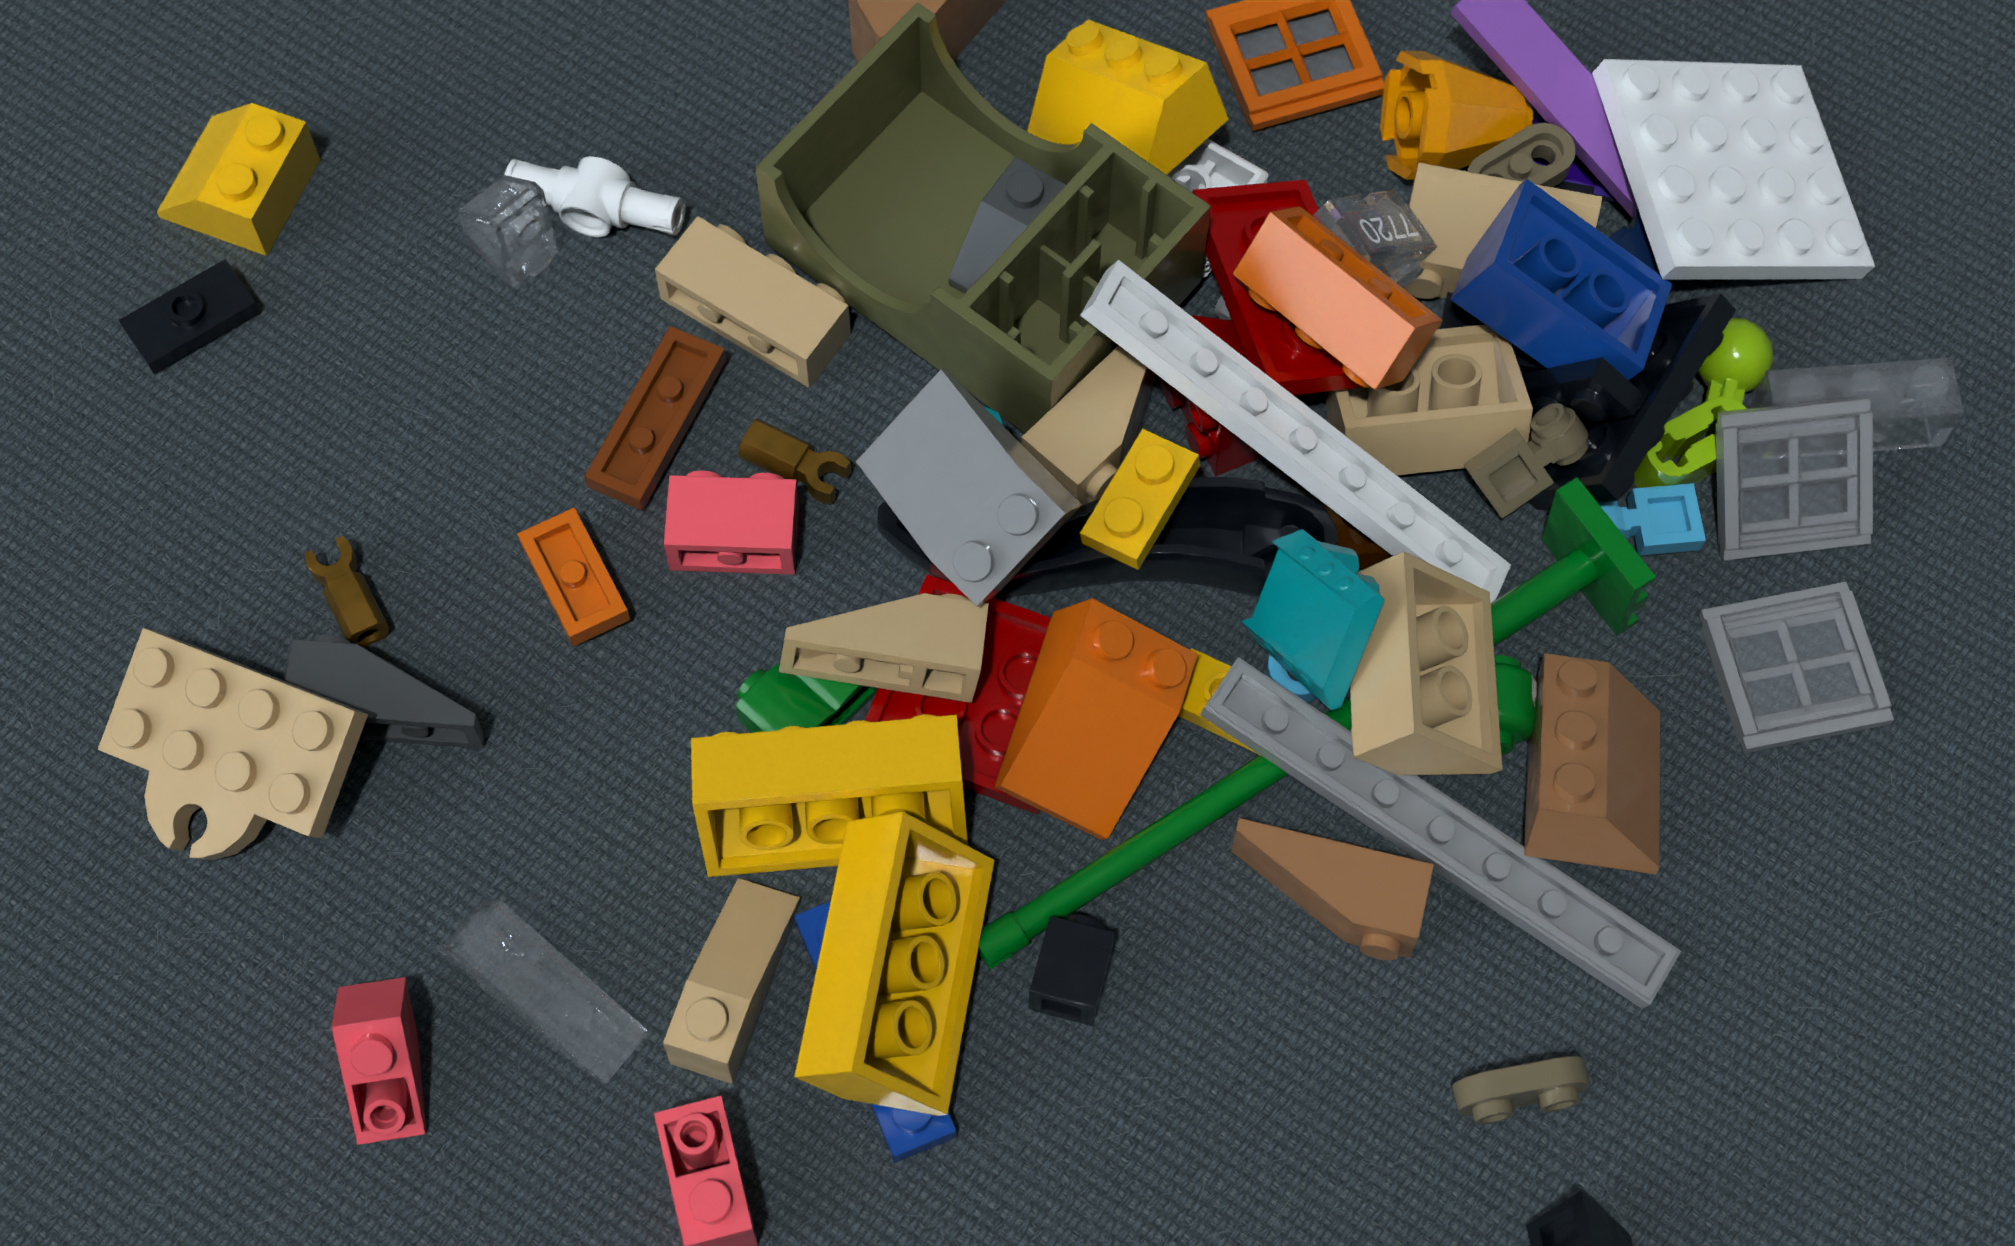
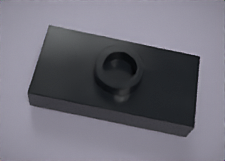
[119,259,260,374]

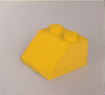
[157,103,320,256]

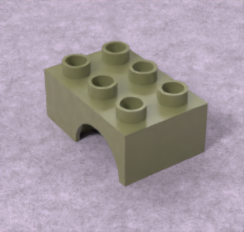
[755,2,1211,433]

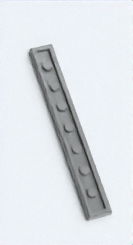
[1200,657,1681,1009]

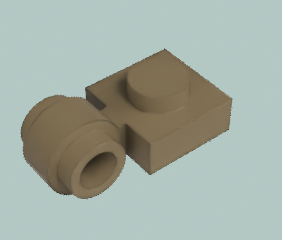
[1464,403,1588,519]

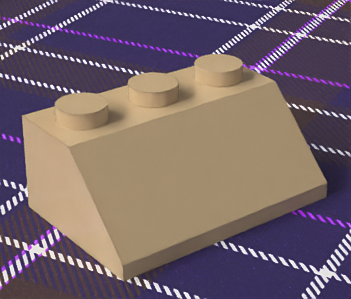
[1393,162,1602,299]
[1325,324,1533,476]
[1350,552,1503,775]

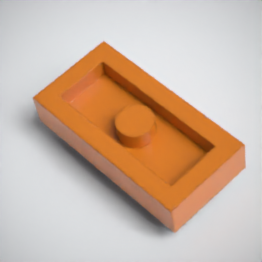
[517,507,630,647]

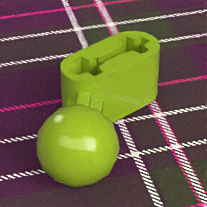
[1634,318,1774,488]

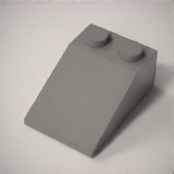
[856,368,1082,606]

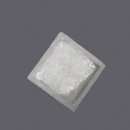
[1716,396,1873,561]
[1699,582,1894,754]

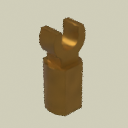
[739,418,851,504]
[305,535,389,648]

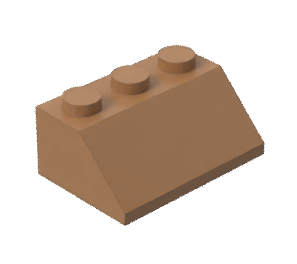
[1524,653,1660,875]

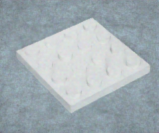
[1592,59,1875,280]

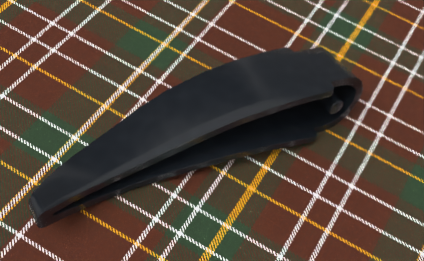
[877,477,1338,596]

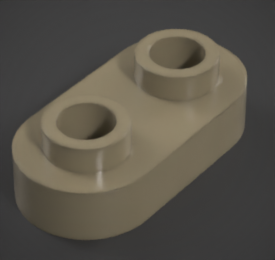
[1467,123,1576,187]
[1452,1056,1591,1125]

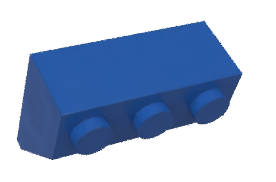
[1450,179,1672,380]

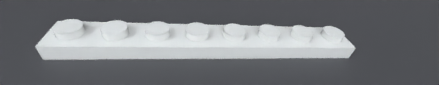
[1080,259,1511,603]

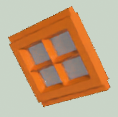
[1205,0,1384,131]

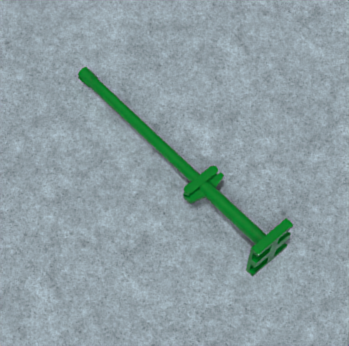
[978,477,1656,970]

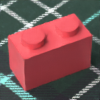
[664,471,799,575]

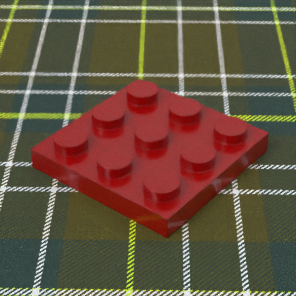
[865,574,1051,815]

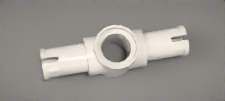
[503,156,685,237]

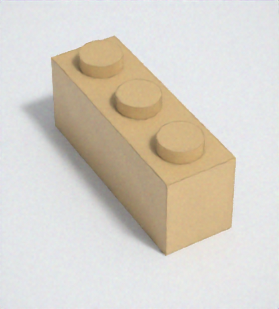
[655,216,851,388]

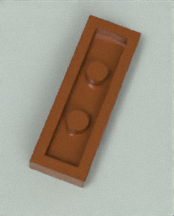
[584,326,727,511]

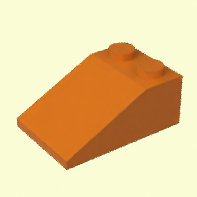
[994,598,1198,840]

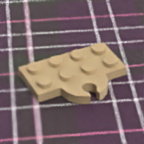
[97,628,368,860]

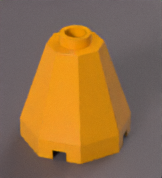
[1380,51,1533,180]

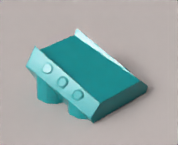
[1241,529,1385,710]

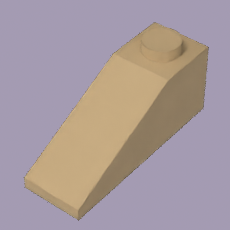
[779,593,988,703]
[663,878,801,1085]

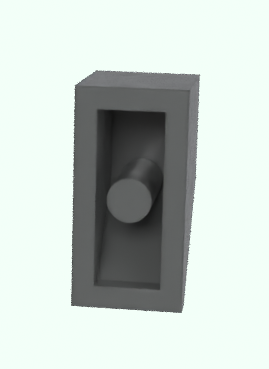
[948,157,1066,293]

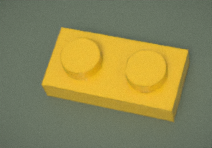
[1080,428,1200,570]

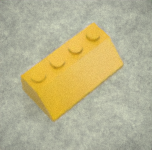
[691,715,968,877]
[794,812,995,1116]

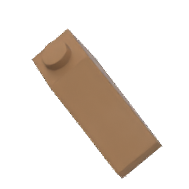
[1231,818,1434,960]

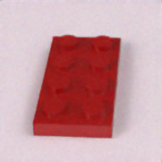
[1192,179,1364,395]

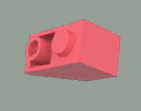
[331,977,426,1145]
[654,1096,758,1246]

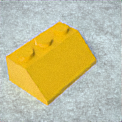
[1027,20,1229,175]

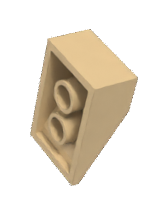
[1021,346,1156,505]

